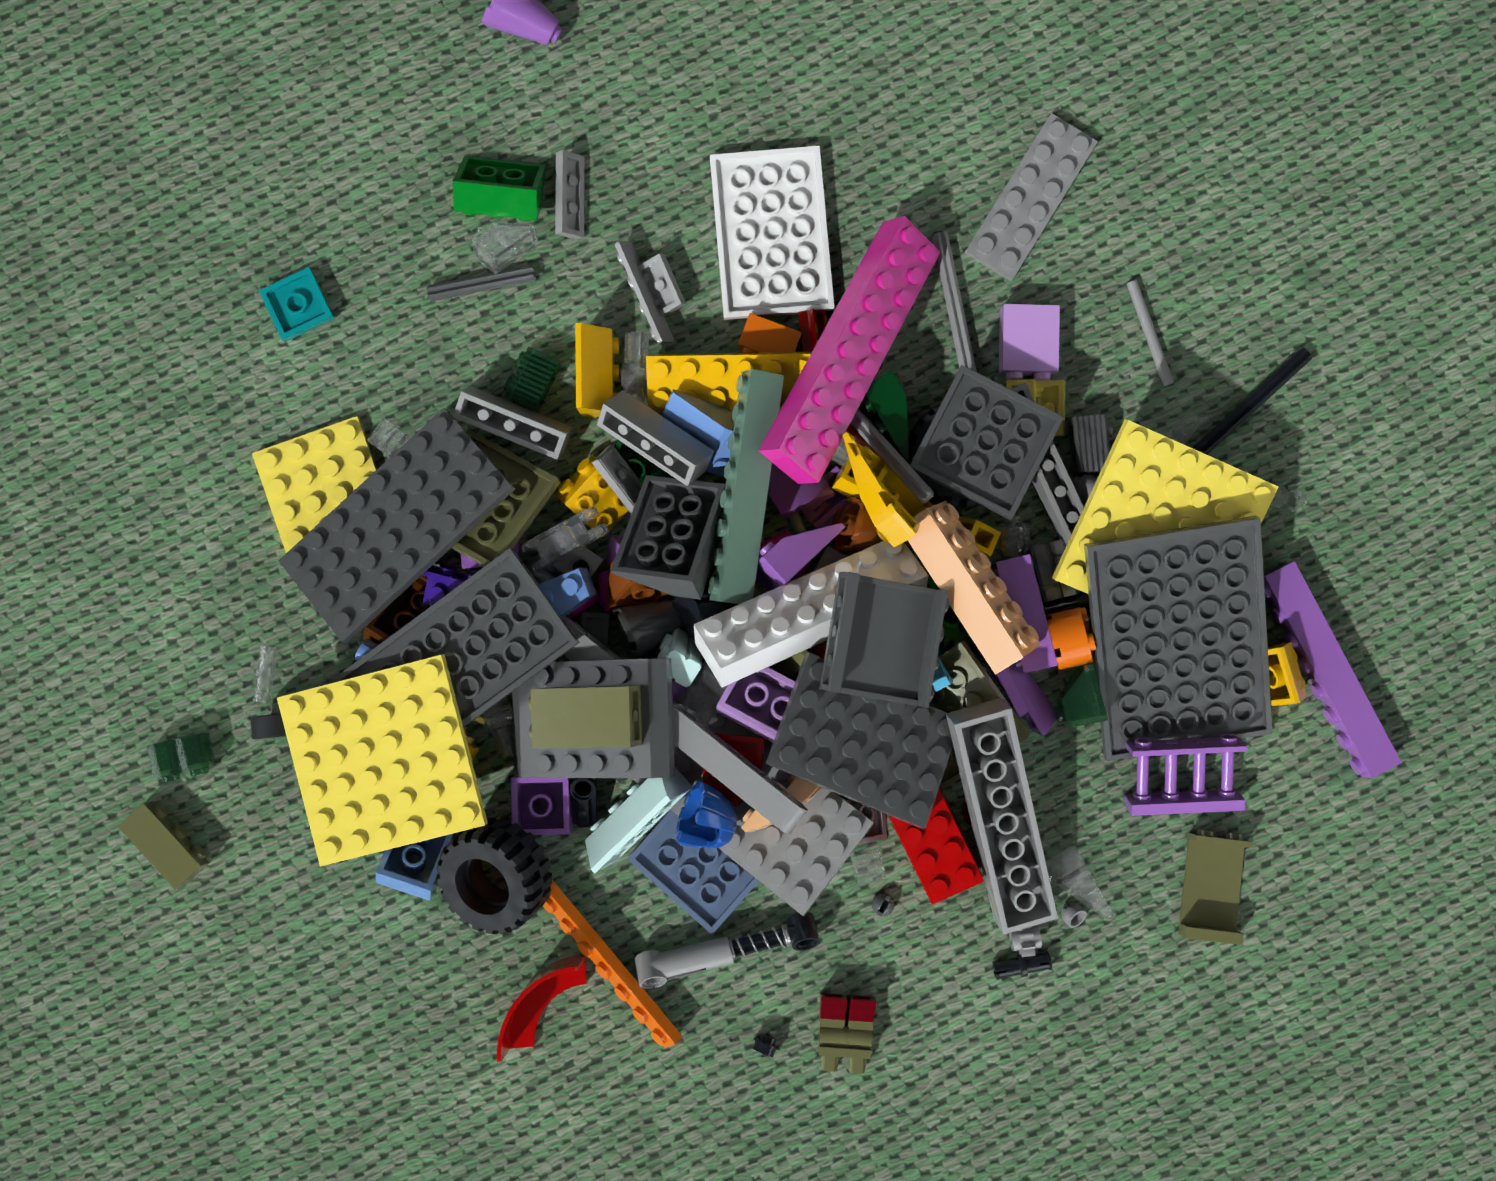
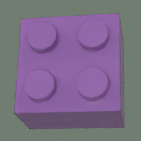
[511,777,573,835]

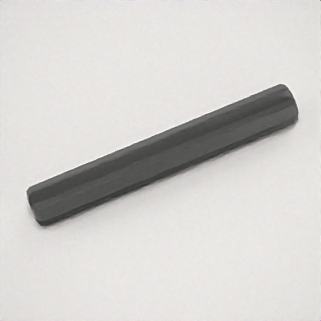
[427,265,536,301]

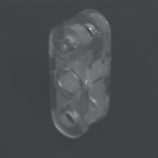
[520,506,609,572]

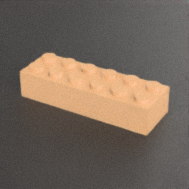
[908,501,1041,675]

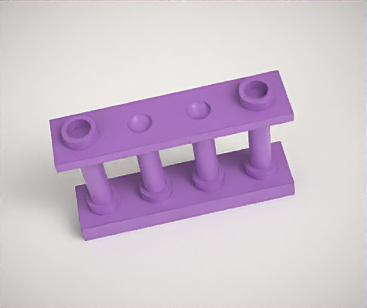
[1124,734,1248,816]

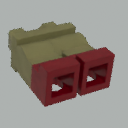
[818,993,876,1074]

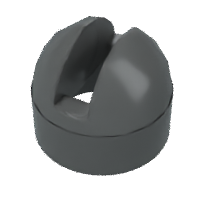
[871,893,894,916]

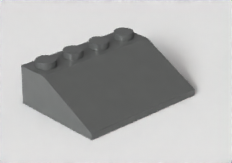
[611,475,726,600]

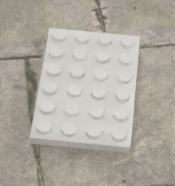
[710,146,834,320]

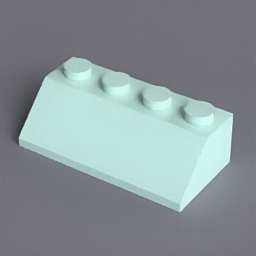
[585,766,692,874]

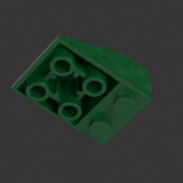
[858,370,909,462]

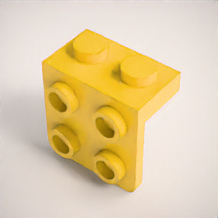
[555,455,628,537]

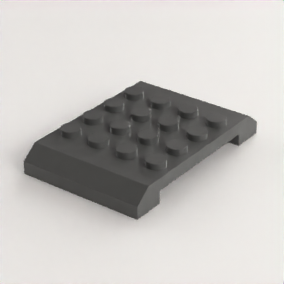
[512,658,675,778]

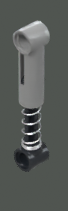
[635,912,820,989]

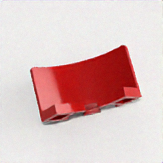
[497,954,587,1062]

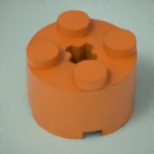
[1045,607,1096,670]

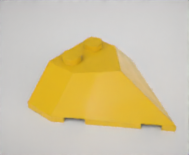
[843,431,931,547]

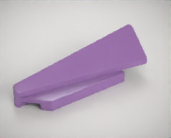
[965,629,1058,736]

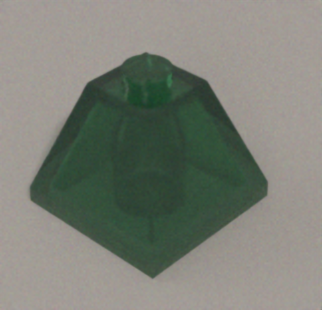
[1054,664,1108,728]

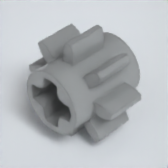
[1009,926,1042,957]

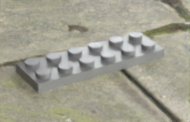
[965,113,1098,281]

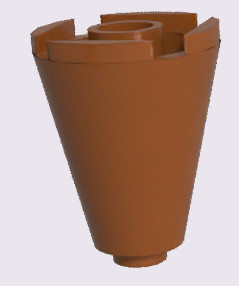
[832,497,910,553]

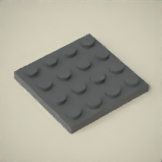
[910,365,1064,520]

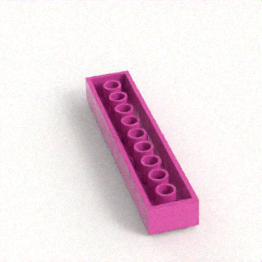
[758,216,940,484]

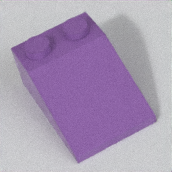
[756,523,845,592]

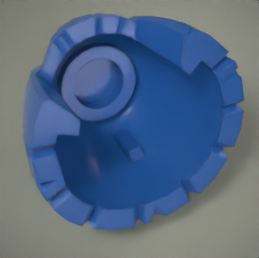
[676,781,737,848]

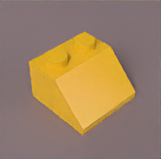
[1268,642,1307,706]

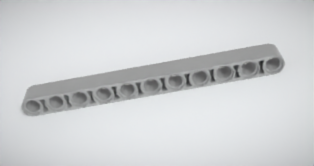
[563,617,808,835]

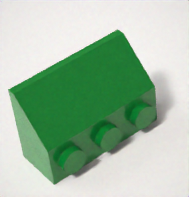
[453,156,546,222]

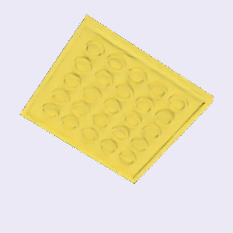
[1052,419,1278,594]
[277,654,488,866]

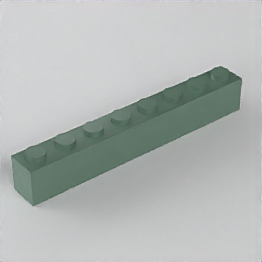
[708,369,784,604]

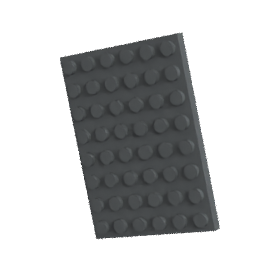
[1084,515,1273,761]

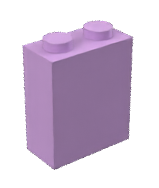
[999,304,1060,381]

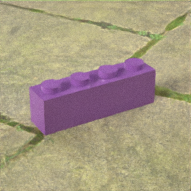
[992,554,1058,673]

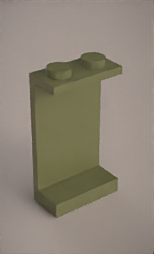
[528,685,642,748]
[1178,829,1253,945]

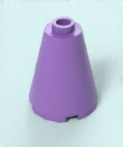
[482,0,563,46]

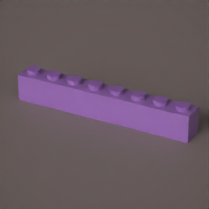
[1264,561,1402,778]

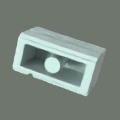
[657,628,703,688]

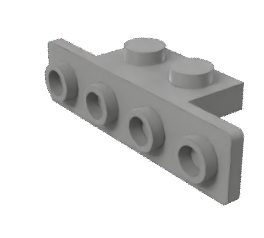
[615,240,686,344]

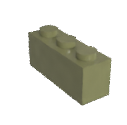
[118,801,209,890]

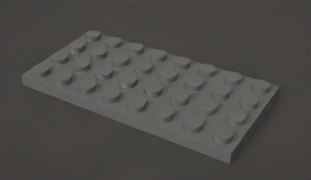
[278,408,515,644]
[327,548,580,728]

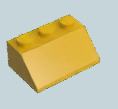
[575,323,620,417]

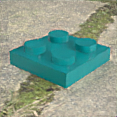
[258,267,335,342]

